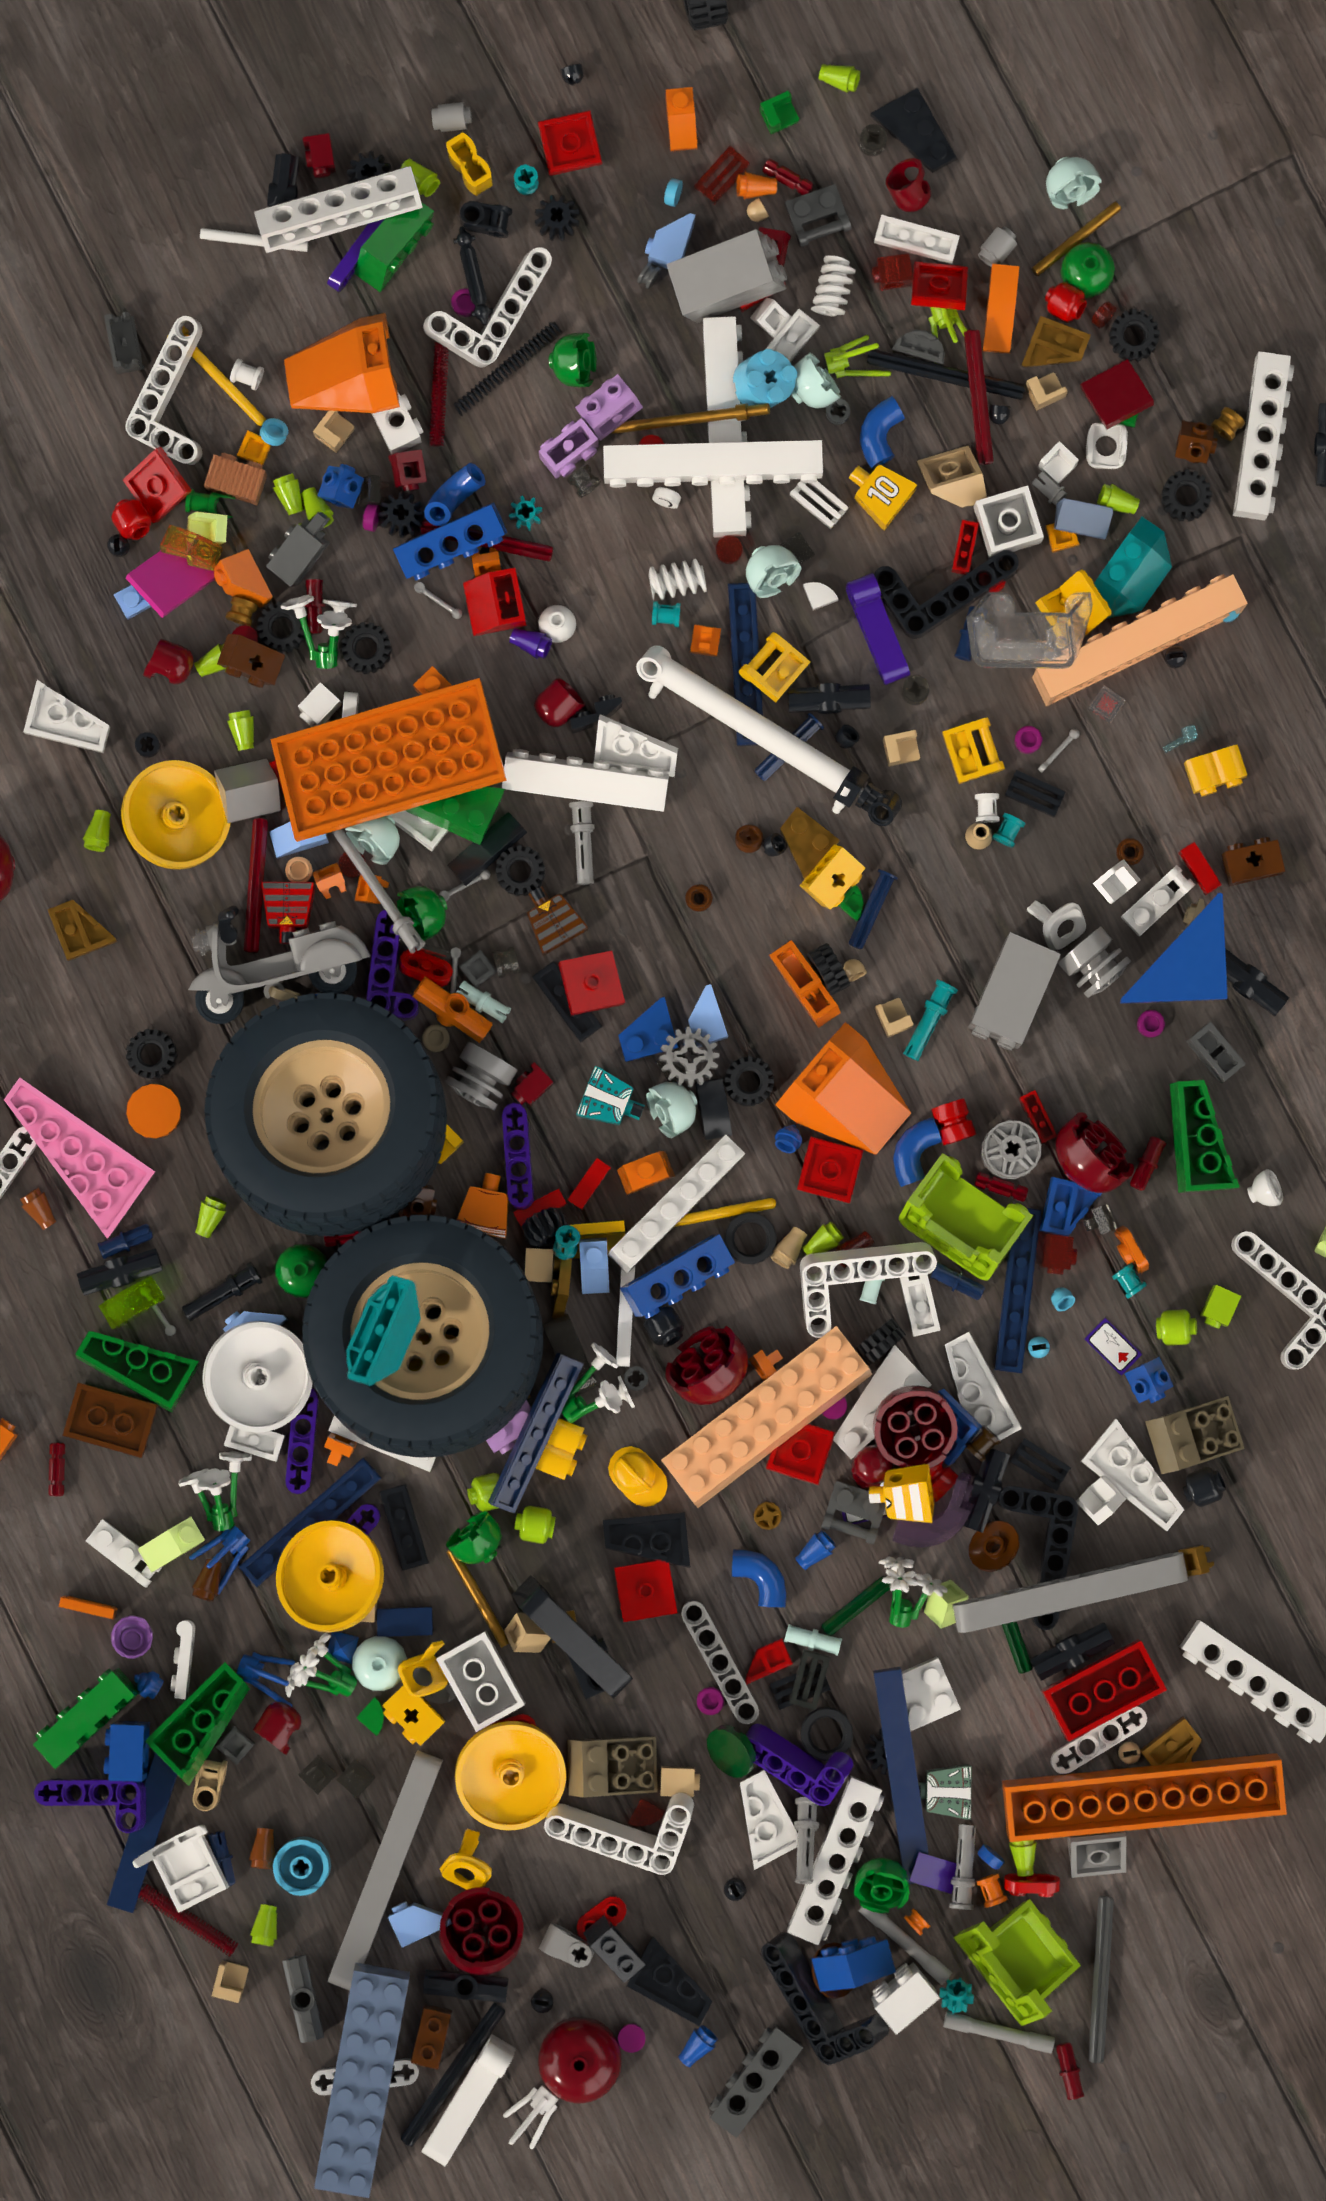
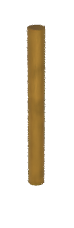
[1031,201,1121,277]
[446,1551,509,1648]

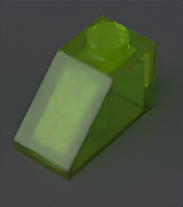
[98,1276,166,1329]

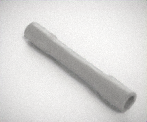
[858,1906,952,1985]
[943,2011,1055,2054]

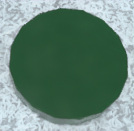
[707,1725,756,1778]

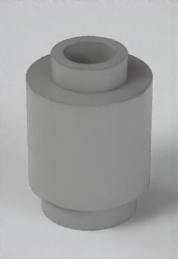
[432,102,472,132]
[978,227,1017,267]

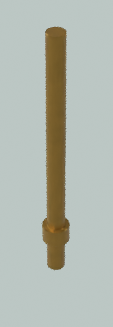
[612,403,770,434]

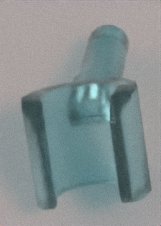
[1162,725,1198,753]

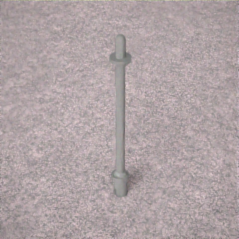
[332,829,425,953]

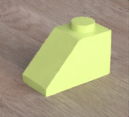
[138,1517,205,1573]

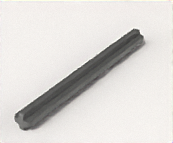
[1089,1896,1114,2063]

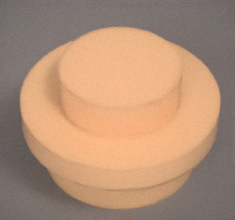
[285,857,313,882]

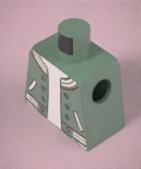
[918,1764,972,1819]

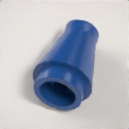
[795,1530,837,1570]
[678,2025,718,2067]

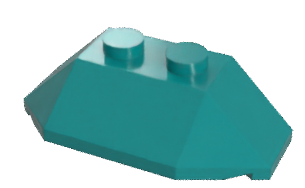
[1094,517,1172,619]
[346,1275,421,1386]

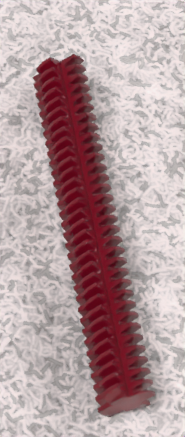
[429,340,449,447]
[138,1884,238,1957]

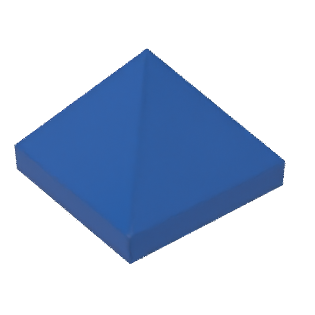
[328,1632,359,1664]

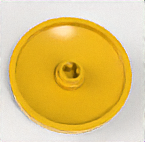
[121,760,230,869]
[276,1521,384,1632]
[455,1721,566,1830]

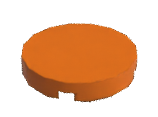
[126,1084,181,1139]

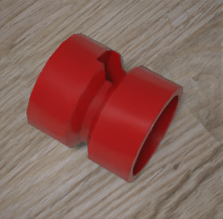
[931,1098,977,1146]
[924,1451,960,1503]

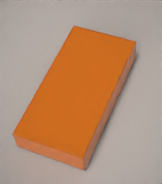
[59,1595,118,1619]

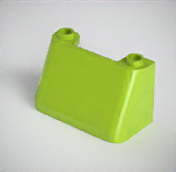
[899,1153,1033,1281]

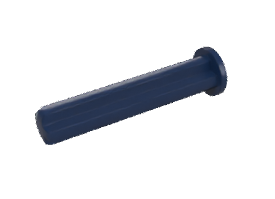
[755,713,824,781]
[849,869,898,949]

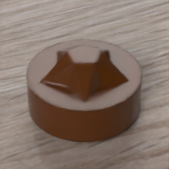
[735,825,763,853]

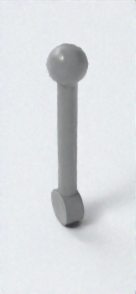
[414,582,463,619]
[1038,729,1080,773]
[439,869,491,901]
[450,947,461,994]
[139,1286,176,1336]

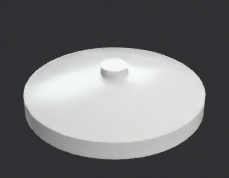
[203,1321,312,1432]

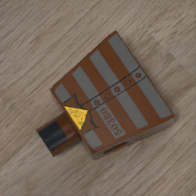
[527,886,588,956]

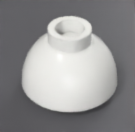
[538,605,576,643]
[1247,1169,1283,1206]

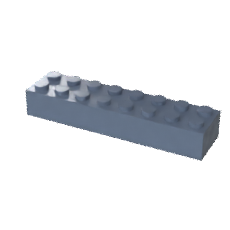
[314,1963,410,2198]

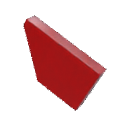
[745,1638,793,1684]

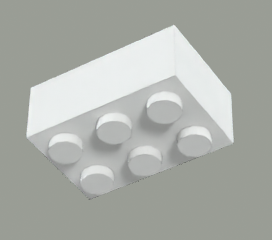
[436,1630,526,1732]
[871,1962,939,2035]

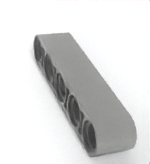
[681,1600,759,1724]

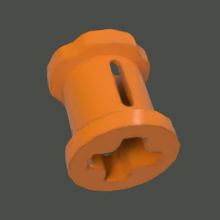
[976,1873,1008,1908]

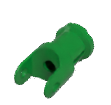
[185,488,236,518]

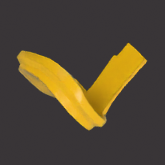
[398,1640,448,1697]
[439,1829,492,1890]

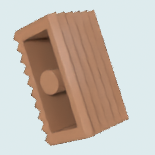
[204,453,267,505]

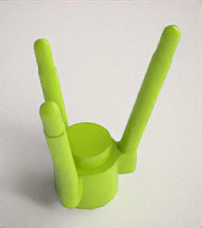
[928,307,967,364]
[824,335,891,378]

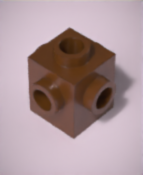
[1175,420,1218,464]
[399,1185,437,1217]

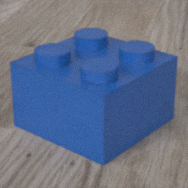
[104,1721,150,1782]
[812,1936,896,1991]

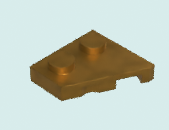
[1021,316,1091,367]
[780,807,840,879]
[47,900,117,961]
[551,1248,572,1319]
[1141,1716,1202,1766]

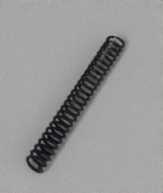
[454,322,562,416]

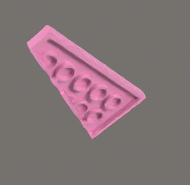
[4,1078,155,1239]

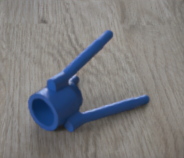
[189,1526,251,1595]
[237,1652,295,1707]

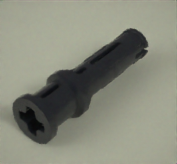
[182,1262,263,1322]

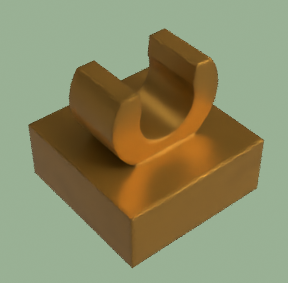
[1178,1545,1214,1577]

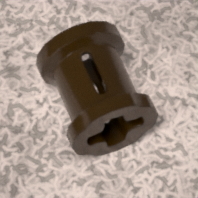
[965,1425,1002,1462]

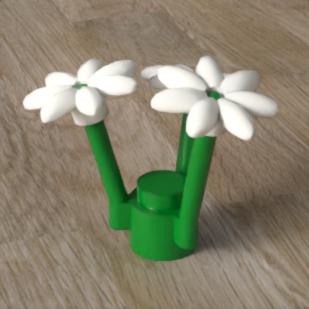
[879,1556,948,1628]
[285,1633,357,1698]

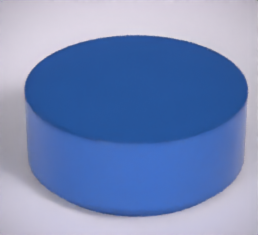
[977,1844,1005,1870]

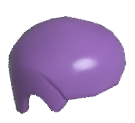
[111,1615,153,1659]

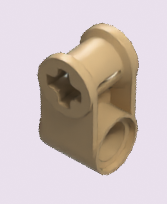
[193,1760,228,1811]

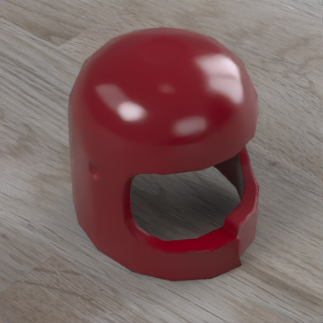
[886,158,931,212]
[143,638,194,685]
[534,678,585,727]
[851,1445,893,1489]
[253,1702,302,1755]

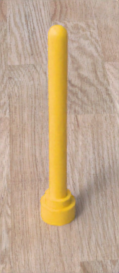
[167,326,266,426]
[674,1198,776,1227]

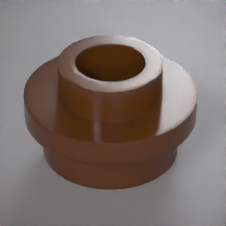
[1116,838,1144,866]
[685,884,713,912]

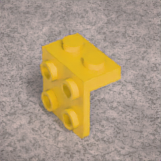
[1035,569,1111,648]

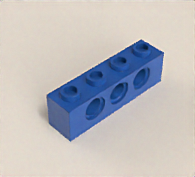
[393,502,507,581]
[620,1234,735,1319]

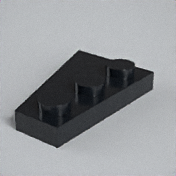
[870,88,957,173]
[603,1512,690,1568]
[626,1936,713,2026]

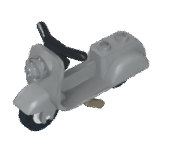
[188,906,371,1024]

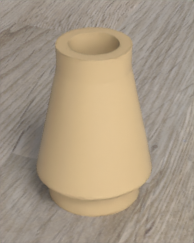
[965,823,993,850]
[771,1227,807,1269]

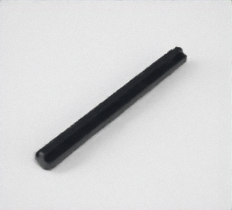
[867,349,1025,400]
[401,2003,505,2147]

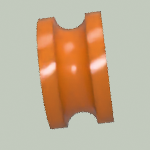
[904,1908,930,1936]

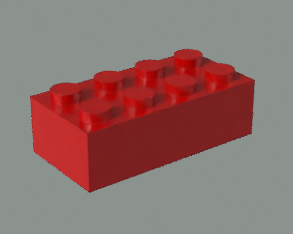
[1040,1639,1167,1741]

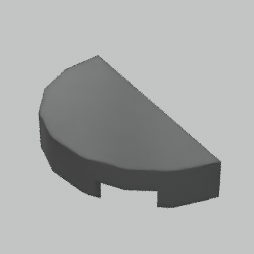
[892,330,945,365]
[413,1667,457,1704]

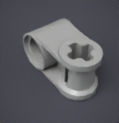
[539,1923,594,1968]

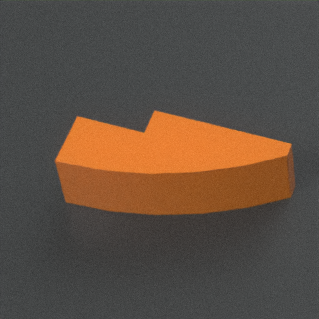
[983,264,1019,354]
[769,940,841,1028]

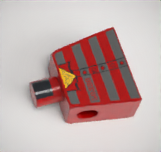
[261,882,316,944]

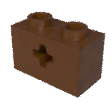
[217,634,285,688]
[1221,837,1285,886]
[411,2004,453,2070]

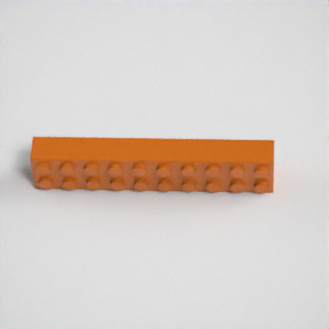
[1002,1753,1287,1842]

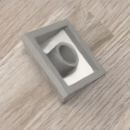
[214,758,281,823]
[1067,1831,1126,1878]

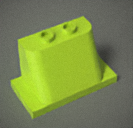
[953,1899,1081,2026]

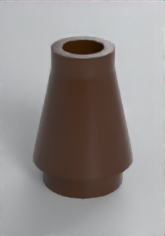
[192,1559,222,1602]

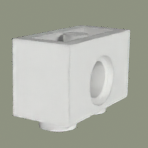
[372,392,424,454]

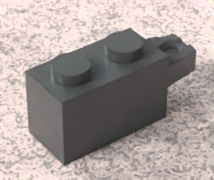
[266,512,330,587]

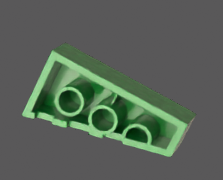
[1170,1080,1240,1193]
[75,1331,200,1412]
[145,1662,250,1786]
[33,1668,140,1769]

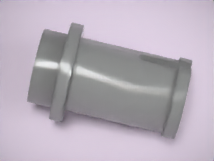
[1032,471,1067,505]

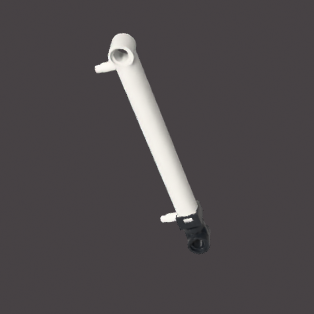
[636,646,902,826]

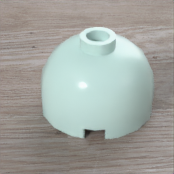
[1046,157,1102,209]
[792,353,841,409]
[746,545,801,598]
[345,815,400,865]
[646,1082,697,1138]
[352,1636,407,1691]

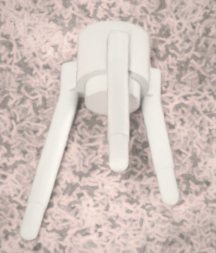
[503,2085,559,2149]

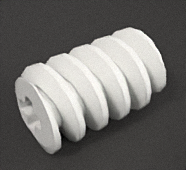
[811,256,856,316]
[649,559,707,601]

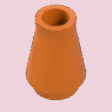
[736,172,777,199]

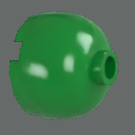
[1060,242,1115,298]
[549,333,597,387]
[397,886,447,941]
[275,1244,328,1298]
[446,1511,501,1564]
[854,1857,910,1913]

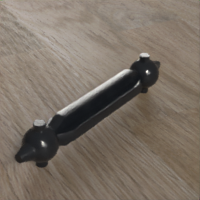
[453,226,493,326]

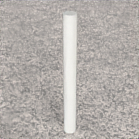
[200,228,309,252]

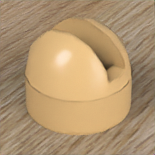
[747,198,769,222]
[843,959,867,982]
[1118,1741,1141,1764]

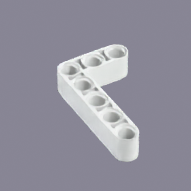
[423,247,552,367]
[125,316,203,465]
[1231,1231,1326,1370]
[800,1242,937,1338]
[544,1793,694,1875]
[421,2034,516,2166]

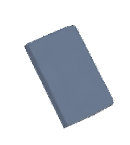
[1054,498,1113,540]

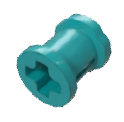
[514,164,539,196]
[652,601,681,628]
[992,813,1026,848]
[553,1225,580,1260]
[1111,1263,1147,1299]

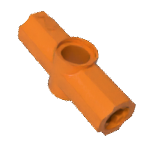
[412,977,493,1043]

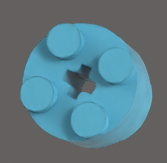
[733,349,797,408]
[273,1837,331,1896]

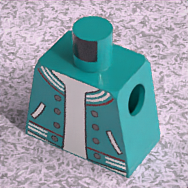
[576,1066,645,1125]

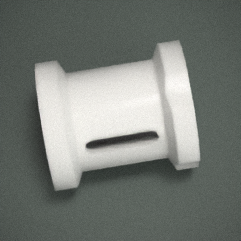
[230,359,264,391]
[975,793,1000,823]

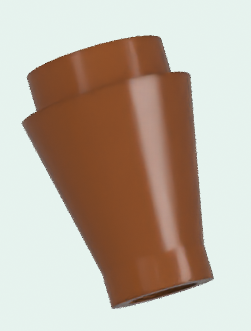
[20,1188,57,1230]
[249,1828,276,1869]

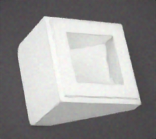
[750,298,791,338]

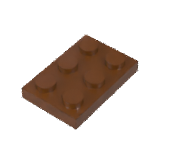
[62,1382,158,1458]

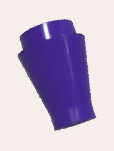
[509,628,552,659]

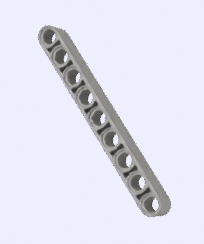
[953,1552,1188,1633]
[328,1750,443,1991]

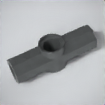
[282,1955,325,2043]

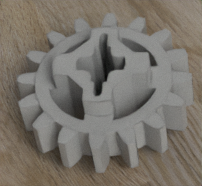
[659,1027,719,1087]

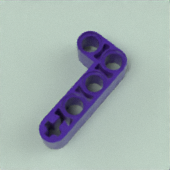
[846,573,910,685]
[366,910,419,1020]
[745,1724,853,1806]
[34,1779,146,1833]

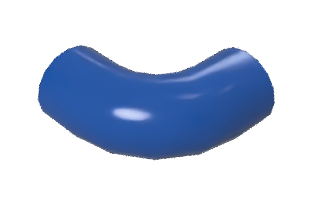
[860,396,905,470]
[424,463,486,526]
[893,1117,942,1187]
[732,1549,786,1608]

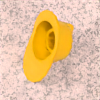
[608,1446,668,1507]

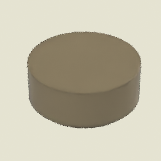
[422,1025,450,1053]

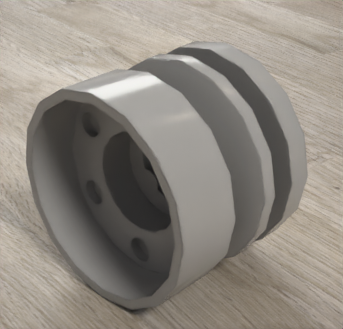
[1058,926,1131,998]
[445,1042,518,1111]
[981,1120,1041,1180]

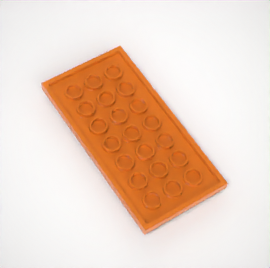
[270,678,507,842]

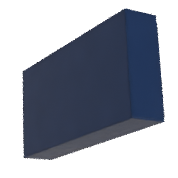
[377,1607,433,1637]

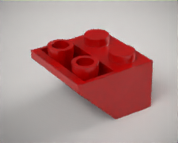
[463,567,527,636]

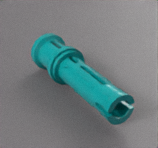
[903,979,958,1061]

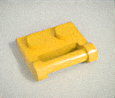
[739,632,810,703]
[942,717,1005,784]

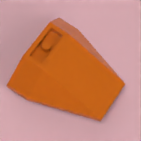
[284,313,400,413]
[775,1022,911,1155]

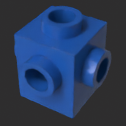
[317,464,364,509]
[1124,1357,1174,1403]

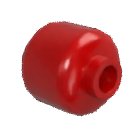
[1045,282,1087,322]
[111,499,152,540]

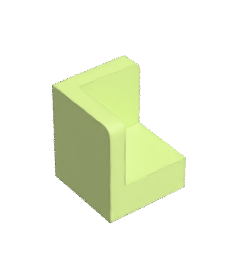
[187,512,227,547]
[924,1580,968,1629]

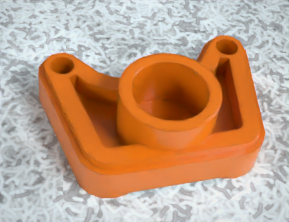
[1114,1225,1149,1274]

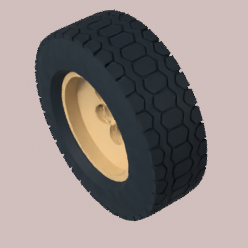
[205,993,447,1236]
[303,1215,543,1458]

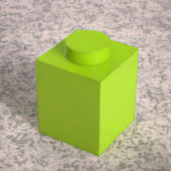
[1200,1285,1241,1329]

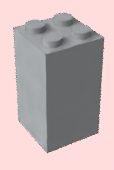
[666,229,787,323]
[968,932,1061,1051]

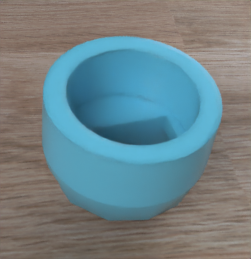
[1051,1287,1075,1311]
[1027,1336,1050,1358]

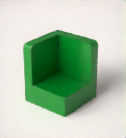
[760,91,799,135]

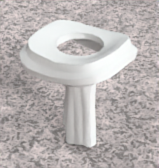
[1086,423,1128,469]
[1027,900,1086,950]

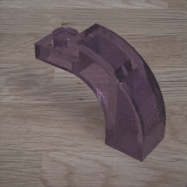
[892,1472,975,1547]

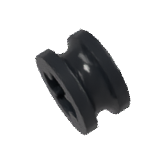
[135,732,160,758]

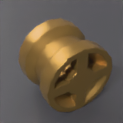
[1211,407,1245,441]
[225,597,258,627]
[754,1502,782,1530]

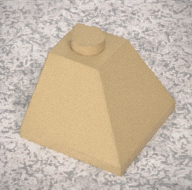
[917,445,987,508]

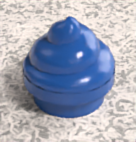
[775,1124,802,1153]
[134,1671,164,1699]

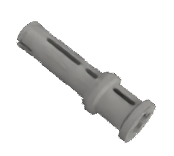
[569,801,595,885]
[794,1797,819,1884]
[949,1824,977,1910]

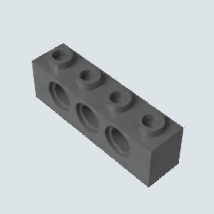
[708,2024,803,2138]

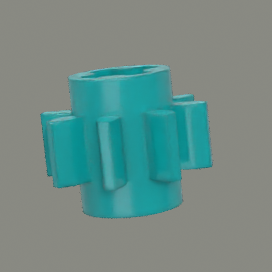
[509,496,543,531]
[939,1978,974,2014]

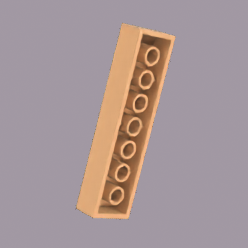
[1032,574,1248,707]
[661,1326,873,1508]

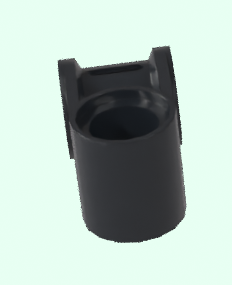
[460,201,513,238]

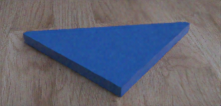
[1120,893,1228,1004]

